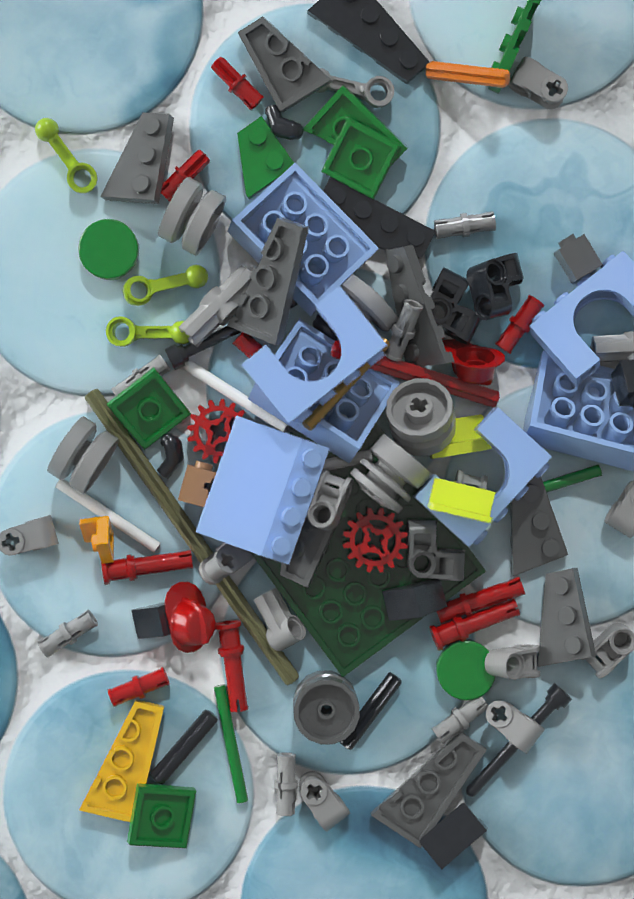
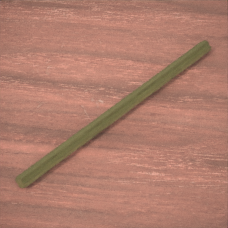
[85,389,299,685]

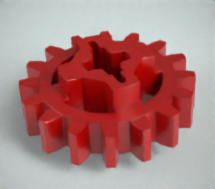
[187,399,246,463]
[343,507,408,573]

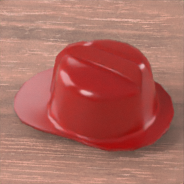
[442,339,505,386]
[164,582,216,653]

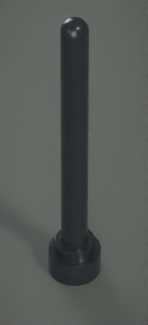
[165,299,298,370]
[466,683,572,797]

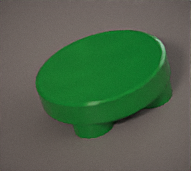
[78,219,139,280]
[436,639,496,700]

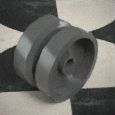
[293,670,360,745]

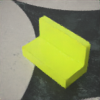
[429,414,492,459]
[427,477,495,523]

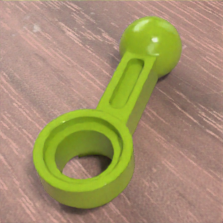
[35,118,98,194]
[122,265,208,306]
[106,316,189,347]

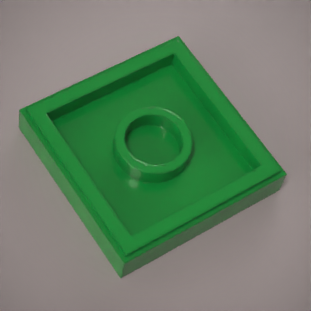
[321,117,402,199]
[107,367,191,450]
[127,783,196,848]

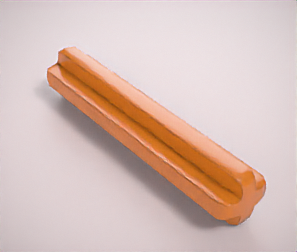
[425,61,510,88]

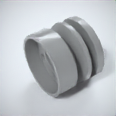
[350,434,432,514]

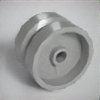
[158,177,226,256]
[342,274,398,334]
[386,378,456,456]
[47,416,119,495]

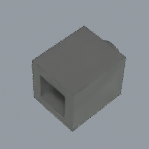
[554,234,603,283]

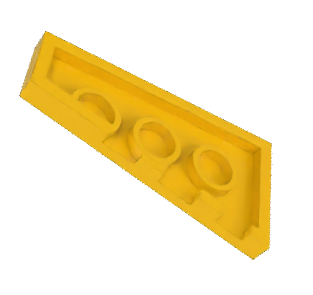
[79,699,165,822]

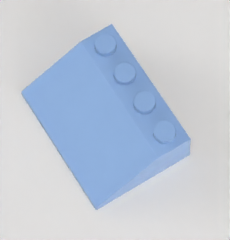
[227,163,379,317]
[248,318,400,464]
[523,350,634,472]
[196,416,330,565]

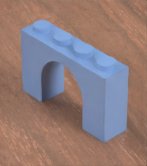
[530,251,634,387]
[241,286,387,425]
[413,407,552,547]

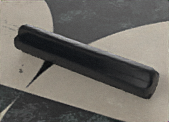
[340,672,402,750]
[150,709,218,784]

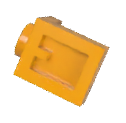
[79,516,114,564]

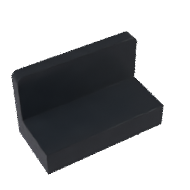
[419,803,487,870]

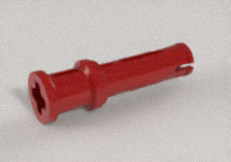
[101,550,193,585]
[429,598,520,651]
[216,620,249,712]

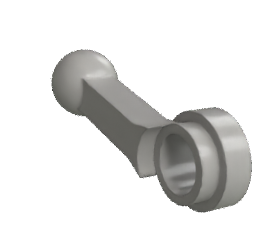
[317,68,394,108]

